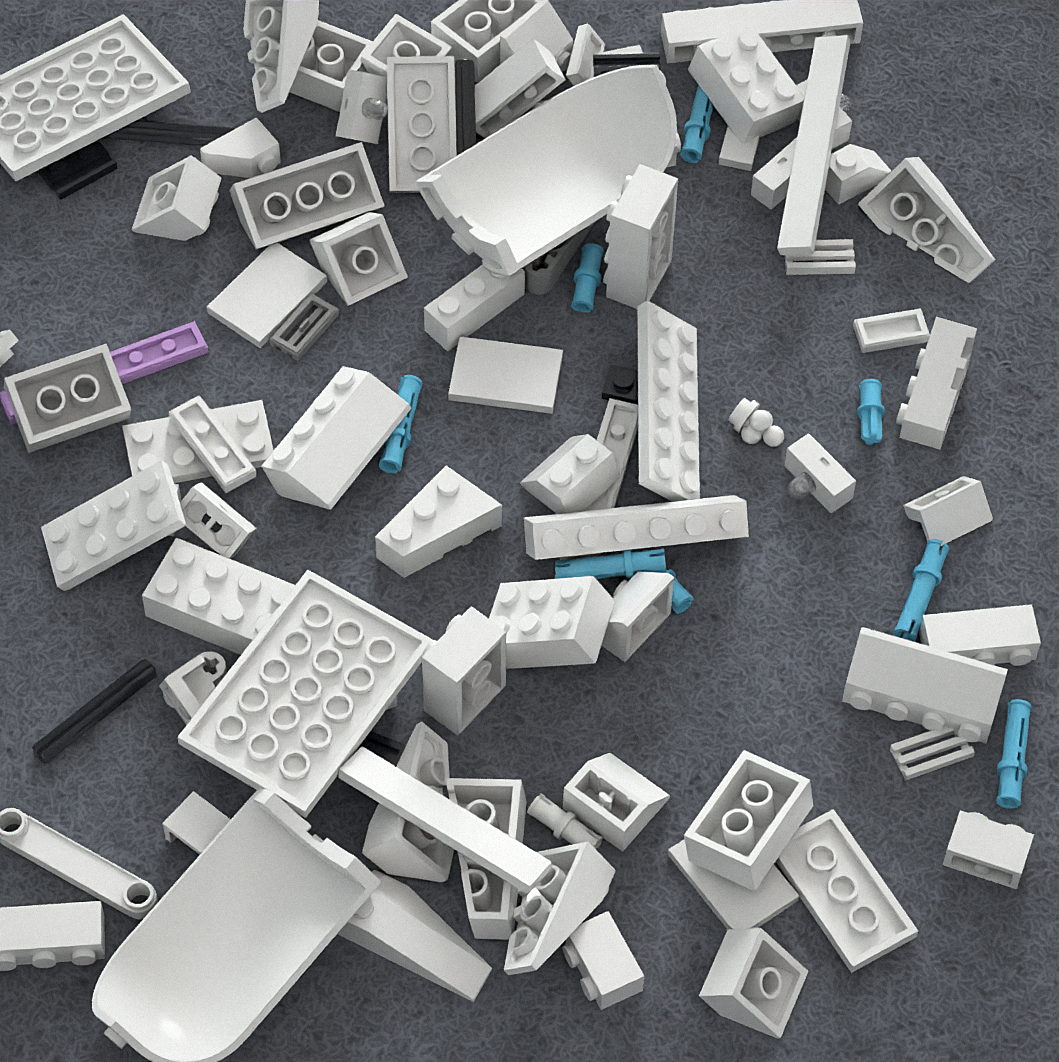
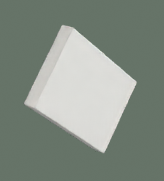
[207,243,327,348]
[448,337,563,414]
[668,839,799,930]

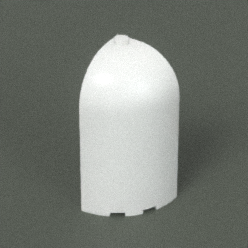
[415,65,677,276]
[92,788,381,1062]

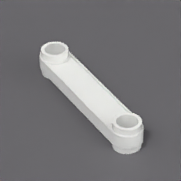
[0,808,158,919]

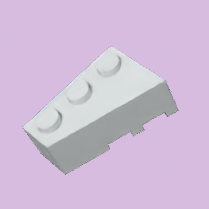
[896,317,977,450]
[375,466,502,578]

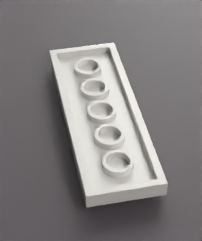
[637,300,700,502]

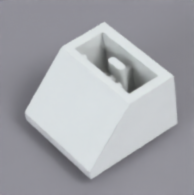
[563,753,670,852]

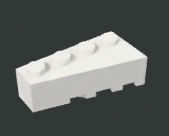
[446,778,527,940]

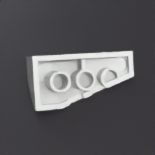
[243,0,319,113]
[858,157,995,283]
[362,722,454,882]
[504,841,616,975]
[337,870,492,1002]

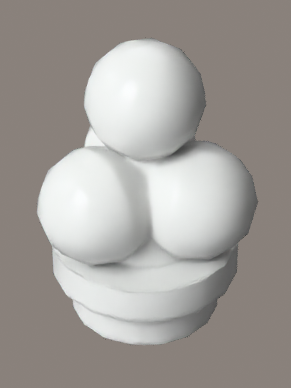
[728,398,784,447]

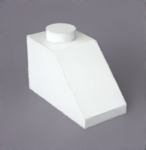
[200,117,281,178]
[825,144,891,205]

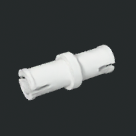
[527,793,603,849]

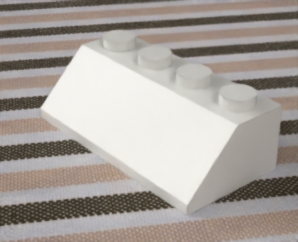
[229,142,384,250]
[262,366,411,510]
[842,627,1008,744]

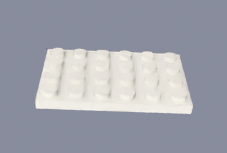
[0,14,191,181]
[178,570,433,818]

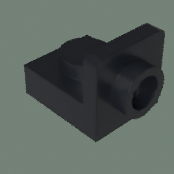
[602,364,638,405]

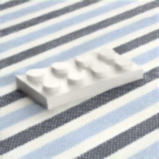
[386,56,457,193]
[122,400,274,483]
[41,460,186,591]
[776,809,918,973]

